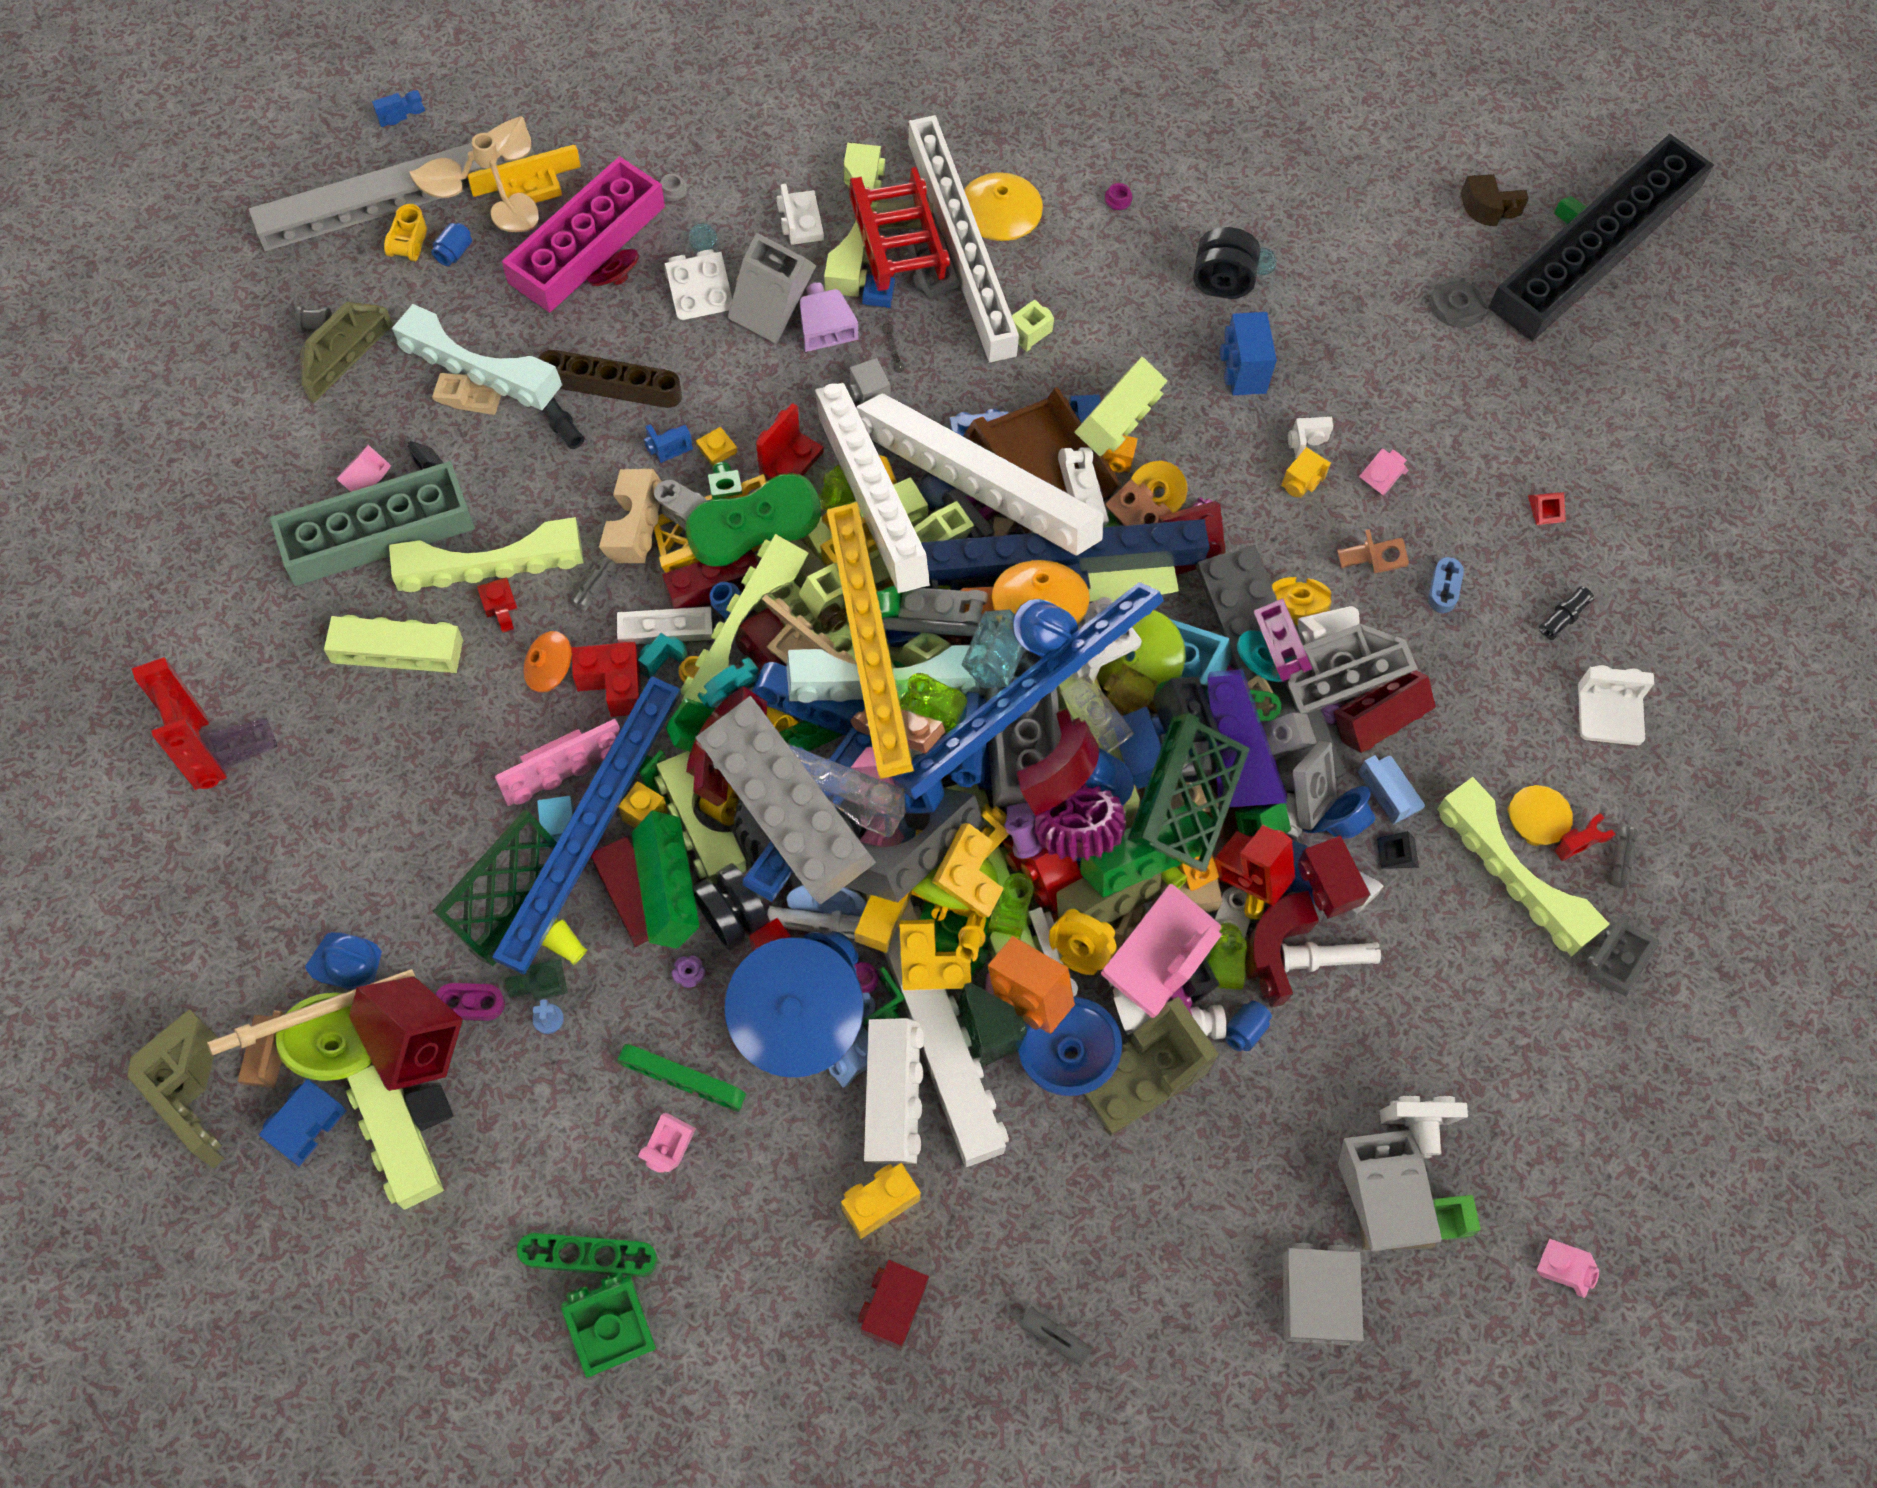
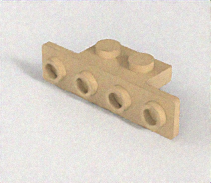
[762,594,857,665]

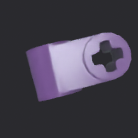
[1005,802,1043,859]

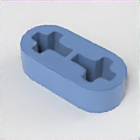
[1428,557,1464,613]

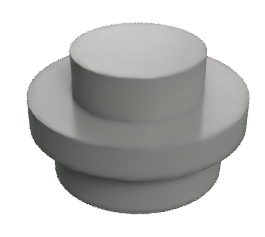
[660,174,687,201]

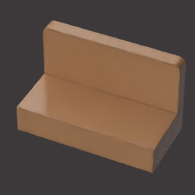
[238,1010,285,1088]

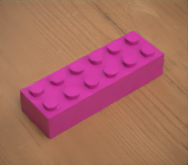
[502,156,665,313]

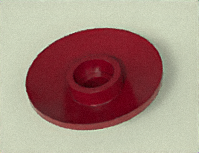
[587,249,639,286]

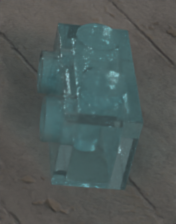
[961,609,1025,688]

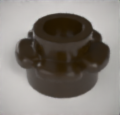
[818,603,847,633]

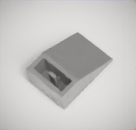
[728,232,816,344]
[1338,1130,1442,1251]

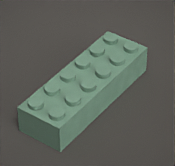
[269,461,475,586]

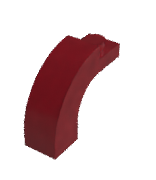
[686,686,767,807]
[1016,708,1099,816]
[1244,891,1319,1008]

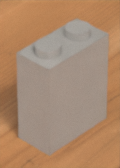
[1282,1243,1364,1346]

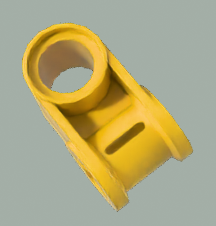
[384,204,427,261]

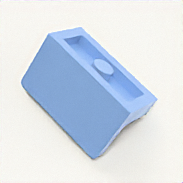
[1358,755,1425,824]

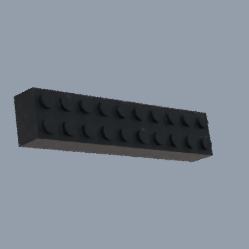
[1488,133,1714,342]

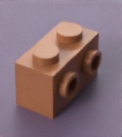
[1105,479,1172,526]

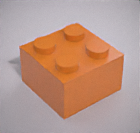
[988,936,1075,1035]

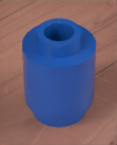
[431,223,472,266]
[710,582,751,621]
[1225,1000,1272,1051]

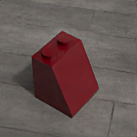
[349,976,463,1091]

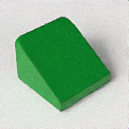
[1554,196,1586,224]

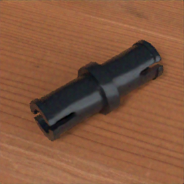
[541,397,585,449]
[1539,586,1594,640]

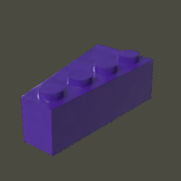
[1207,669,1288,807]

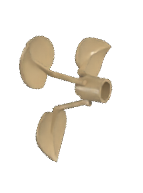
[410,116,539,232]

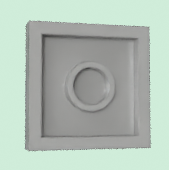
[1279,741,1337,830]

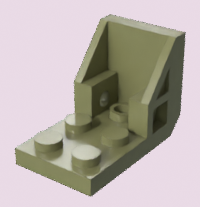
[1083,996,1219,1136]
[127,1009,225,1168]

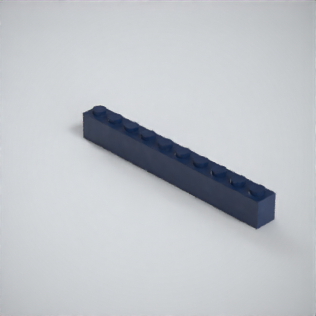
[921,519,1210,586]

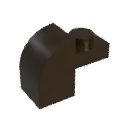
[1460,174,1529,226]

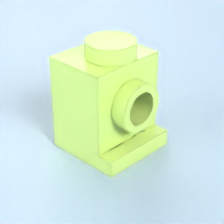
[1012,300,1054,352]

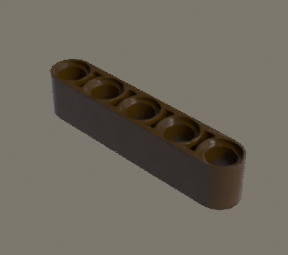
[538,350,682,408]

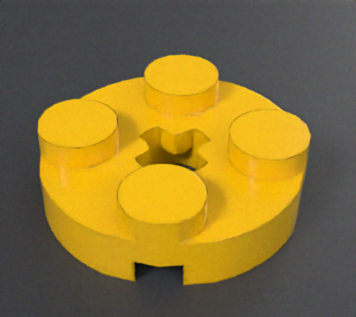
[1272,577,1331,625]
[1049,909,1117,975]

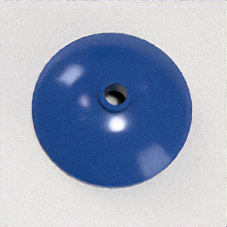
[1018,997,1122,1096]

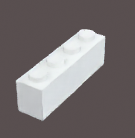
[864,1018,924,1164]

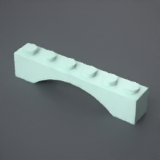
[392,304,562,410]
[786,645,989,703]

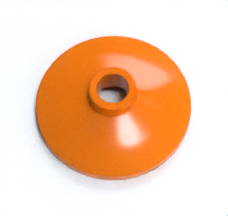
[523,631,572,693]

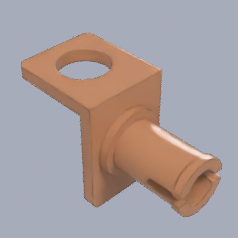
[1338,529,1409,573]

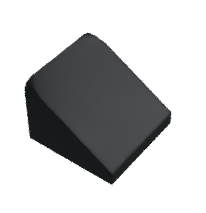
[407,441,444,470]
[1377,831,1419,869]
[404,1085,454,1132]

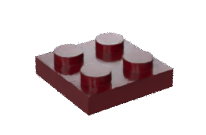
[1159,501,1226,575]

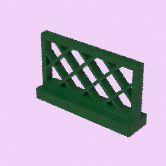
[1127,713,1250,872]
[433,810,557,967]

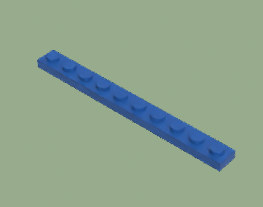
[892,582,1164,800]
[493,676,681,975]

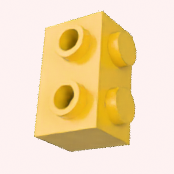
[841,1163,921,1240]

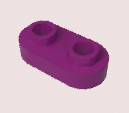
[435,983,505,1021]

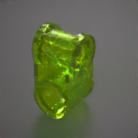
[818,465,856,511]
[899,673,967,732]
[987,873,1034,940]
[1208,922,1247,990]

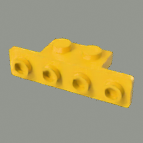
[467,145,581,203]

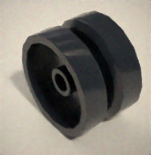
[1193,227,1261,299]
[693,863,770,950]

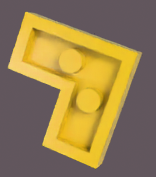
[932,823,1004,918]
[899,919,972,990]

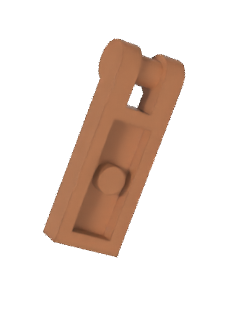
[851,705,946,753]

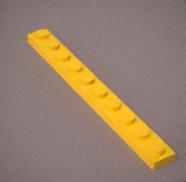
[827,502,914,779]

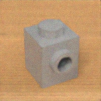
[849,358,891,404]

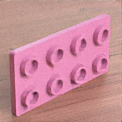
[495,719,620,806]
[1101,884,1222,1018]

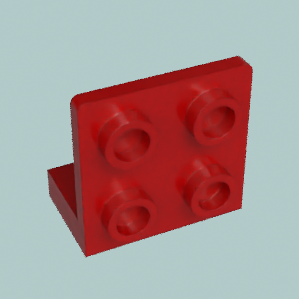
[756,403,824,480]

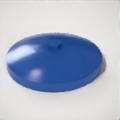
[725,938,864,1077]

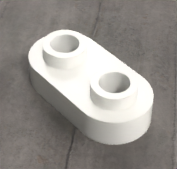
[1214,887,1250,951]

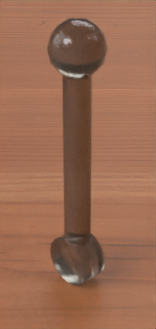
[882,323,905,373]

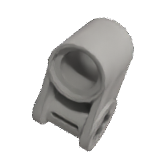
[654,480,707,530]

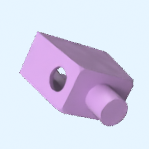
[799,283,858,352]

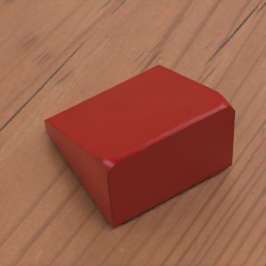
[1528,492,1566,525]

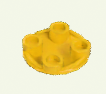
[1508,785,1573,846]

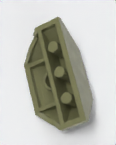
[300,302,393,404]

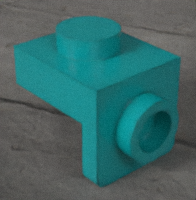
[638,633,688,679]

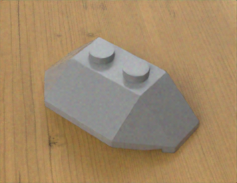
[1287,624,1418,714]

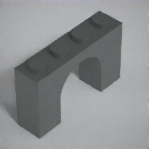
[845,788,985,902]

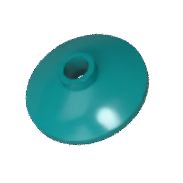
[1237,630,1293,682]

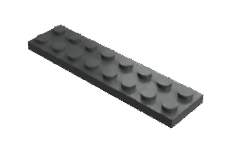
[1195,545,1346,793]

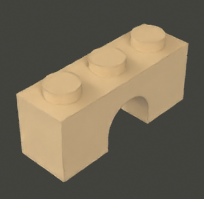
[599,469,662,563]

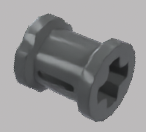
[295,306,332,333]

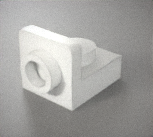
[1288,417,1333,458]

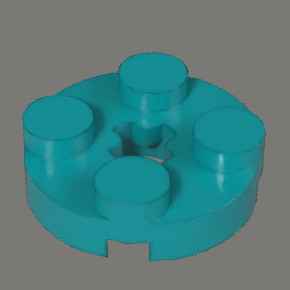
[697,658,759,708]

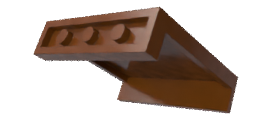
[963,387,1121,534]

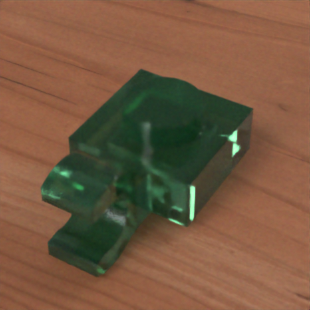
[505,958,568,1002]

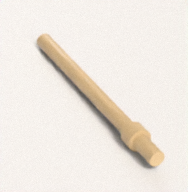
[207,969,415,1056]

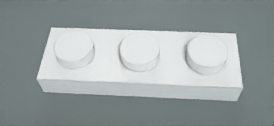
[617,607,713,645]

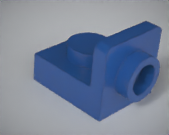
[643,424,693,463]

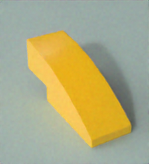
[854,890,912,953]

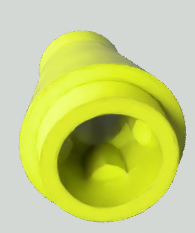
[542,918,587,965]

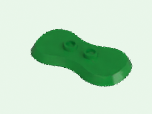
[686,473,821,567]

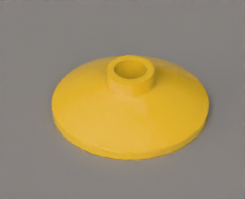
[1130,461,1188,513]

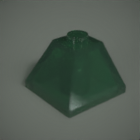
[958,983,1027,1067]

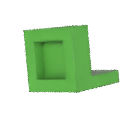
[1433,1195,1481,1240]

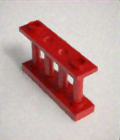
[849,167,950,291]
[131,657,227,790]

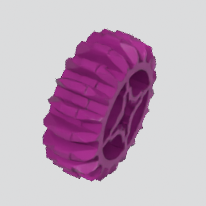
[1034,784,1126,862]

